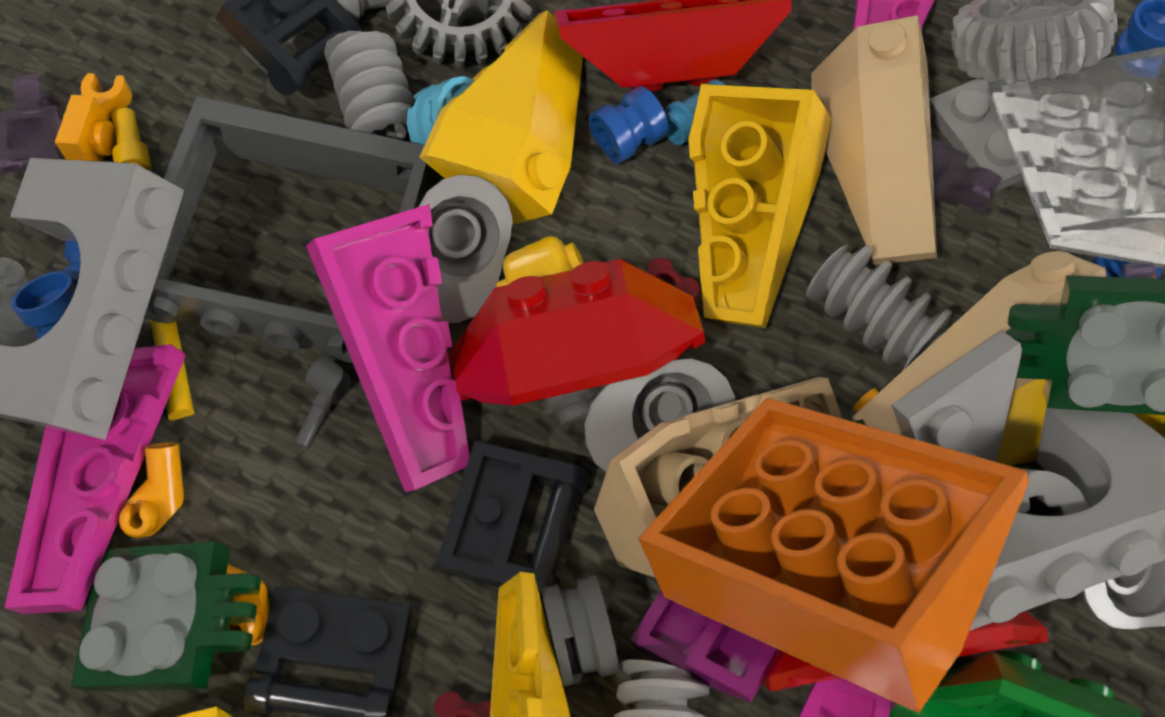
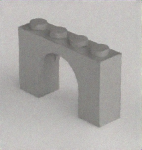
[0,158,184,440]
[970,408,1165,631]

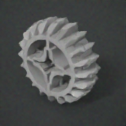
[386,0,532,68]
[951,0,1117,84]

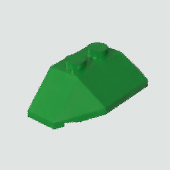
[889,650,1144,717]

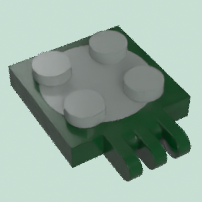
[1006,275,1165,415]
[70,541,261,692]

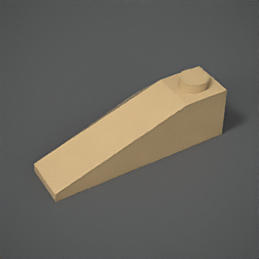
[811,15,937,265]
[852,250,1106,435]
[594,377,843,578]

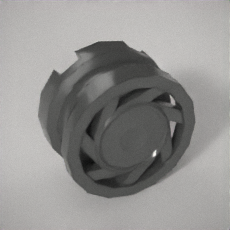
[540,575,619,687]

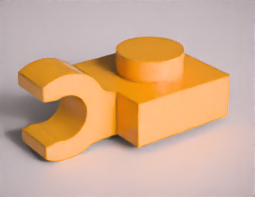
[55,73,132,162]

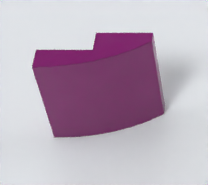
[630,590,779,703]

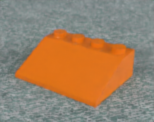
[638,397,1029,713]

